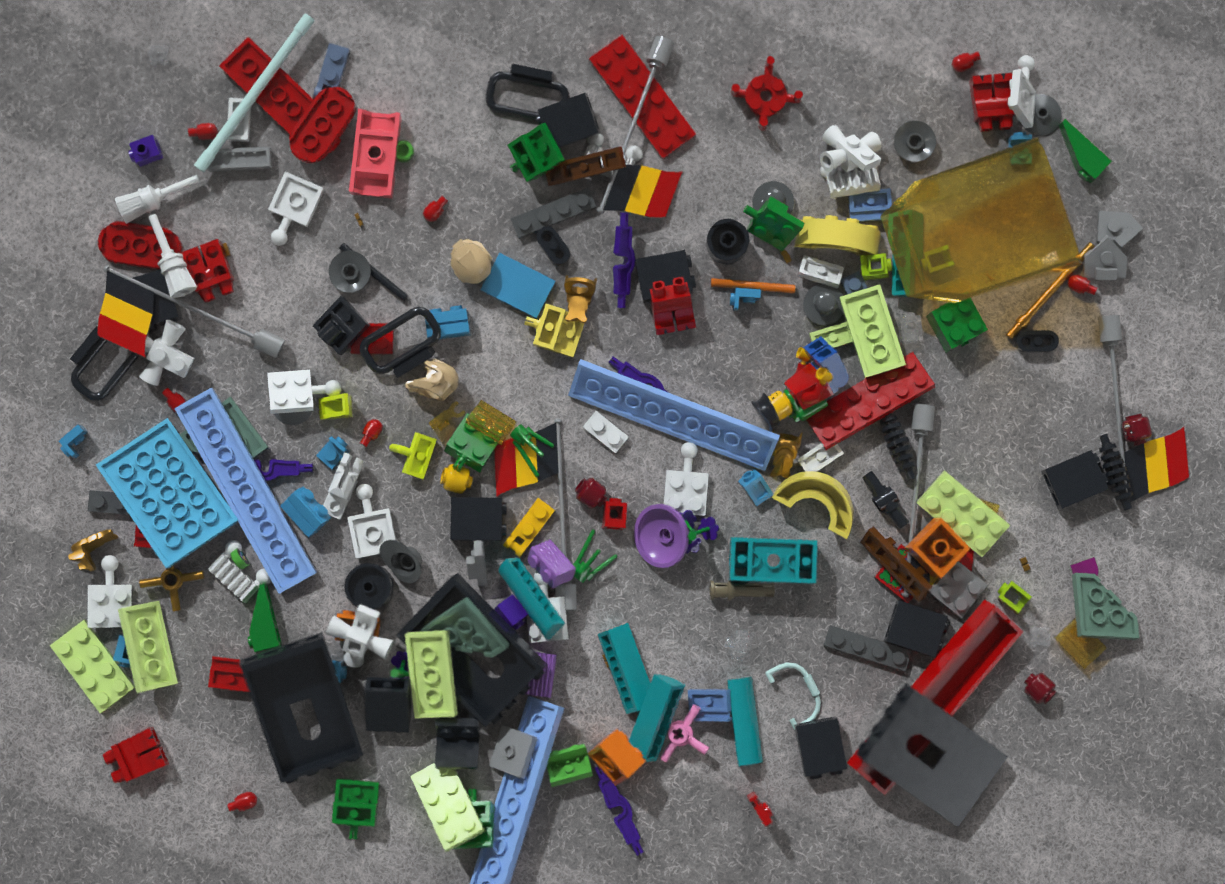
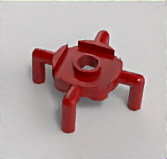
[731,56,803,131]

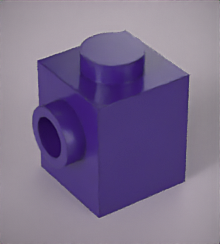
[128,135,164,167]
[494,594,528,631]

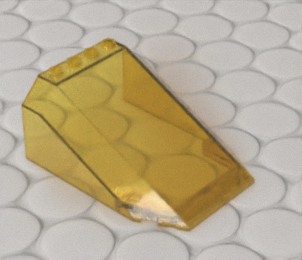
[880,138,1082,303]

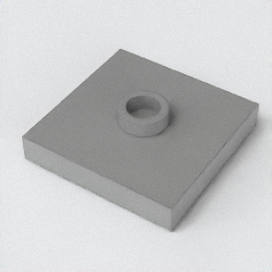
[489,725,537,779]

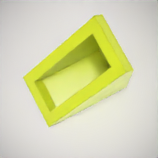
[318,393,353,420]

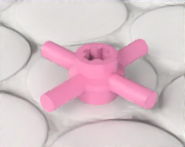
[660,704,709,762]

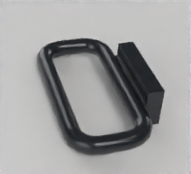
[485,64,570,121]
[360,307,441,378]
[70,326,140,401]

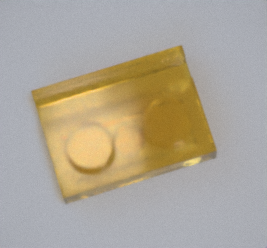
[465,400,517,444]
[1054,617,1107,669]

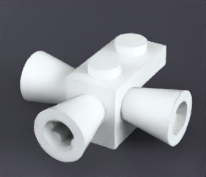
[820,125,881,172]
[139,320,195,386]
[326,605,394,667]

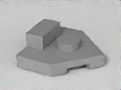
[1096,211,1143,249]
[1082,235,1128,280]
[466,540,487,586]

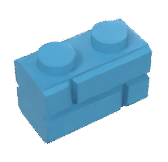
[425,306,471,340]
[280,486,331,538]

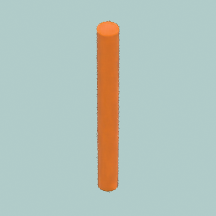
[711,278,795,293]

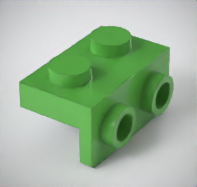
[547,744,593,787]

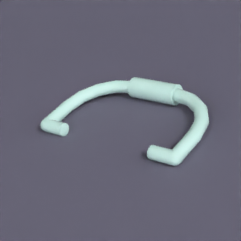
[766,662,821,730]

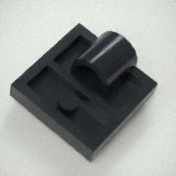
[313,296,370,356]

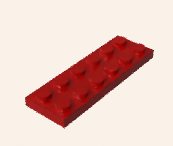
[589,35,696,160]
[219,36,314,135]
[806,352,935,450]

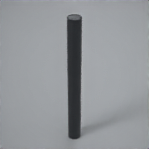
[339,243,408,302]

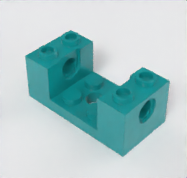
[728,537,817,584]

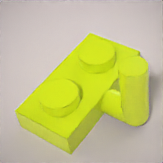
[389,432,437,480]

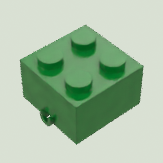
[926,293,988,353]

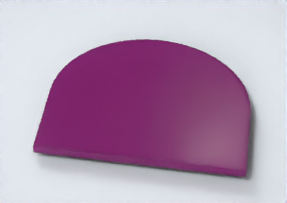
[1070,557,1098,576]

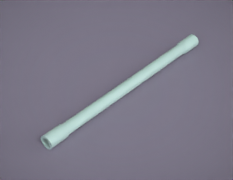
[194,13,315,172]

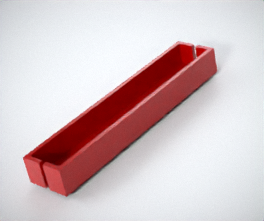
[847,599,1024,796]

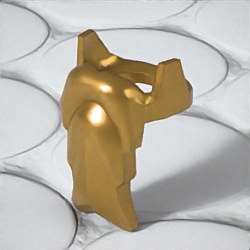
[564,275,597,323]
[770,429,803,479]
[68,529,118,572]

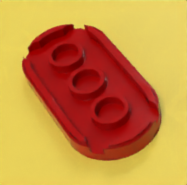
[289,87,356,163]
[98,221,182,270]

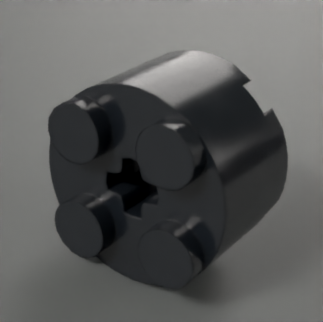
[706,218,749,264]

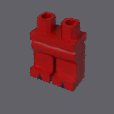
[969,73,1015,132]
[181,239,234,303]
[650,277,696,335]
[102,727,169,783]

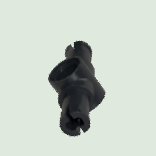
[862,471,909,529]

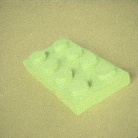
[839,284,906,378]
[917,470,1010,557]
[118,601,178,693]
[50,620,135,714]
[405,630,458,718]
[411,763,485,852]

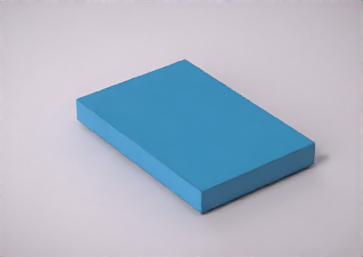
[480,253,556,319]

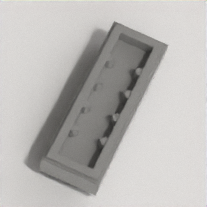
[208,147,272,172]

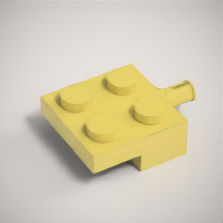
[524,304,585,358]

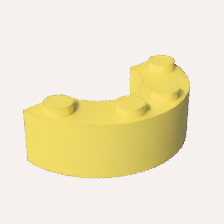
[794,215,881,256]
[772,471,854,539]

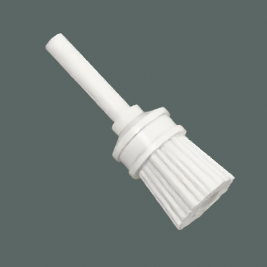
[115,175,200,224]
[148,214,197,298]

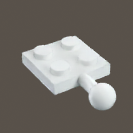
[1008,55,1036,128]
[268,172,325,246]
[267,370,341,414]
[664,442,709,516]
[347,484,396,559]
[88,555,132,628]
[526,571,568,643]

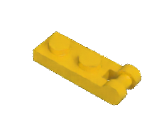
[503,498,555,558]

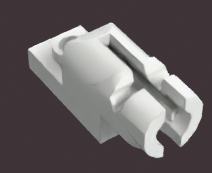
[323,452,364,520]

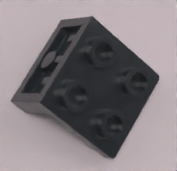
[435,718,480,769]

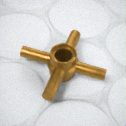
[139,565,205,611]

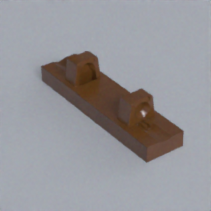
[546,147,626,186]
[860,526,933,602]

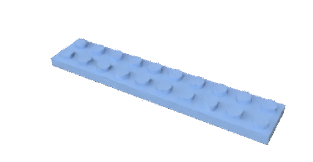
[568,359,780,471]
[174,388,317,594]
[470,696,564,884]

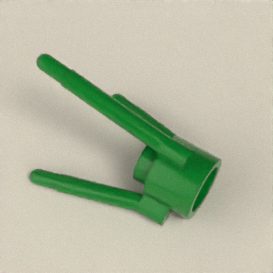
[510,424,554,477]
[573,529,617,583]

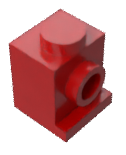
[602,498,627,530]

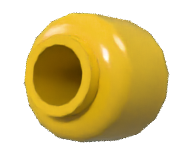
[440,464,473,494]

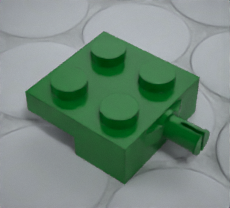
[507,123,565,182]
[743,196,804,251]
[444,413,503,473]
[331,778,380,839]
[453,789,494,849]

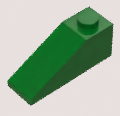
[1058,119,1112,183]
[248,584,282,652]

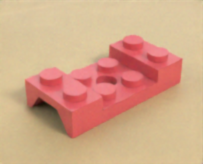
[349,109,402,199]

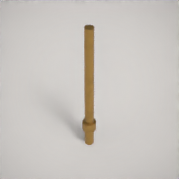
[1006,242,1095,340]

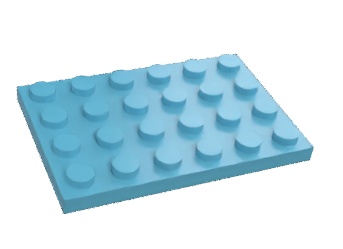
[96,418,238,569]

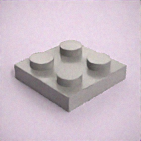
[929,561,987,618]

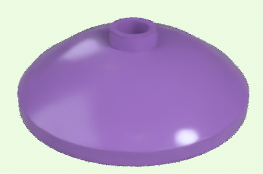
[634,504,689,568]

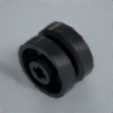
[344,563,394,610]

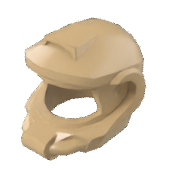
[451,239,493,284]
[405,358,459,401]

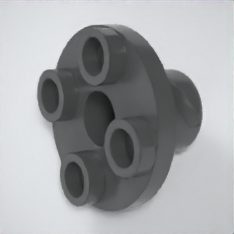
[752,181,794,214]
[803,284,844,326]

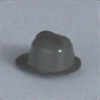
[379,540,422,583]

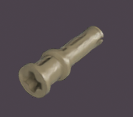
[709,581,775,600]

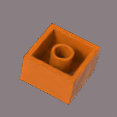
[905,518,970,579]
[587,729,646,786]

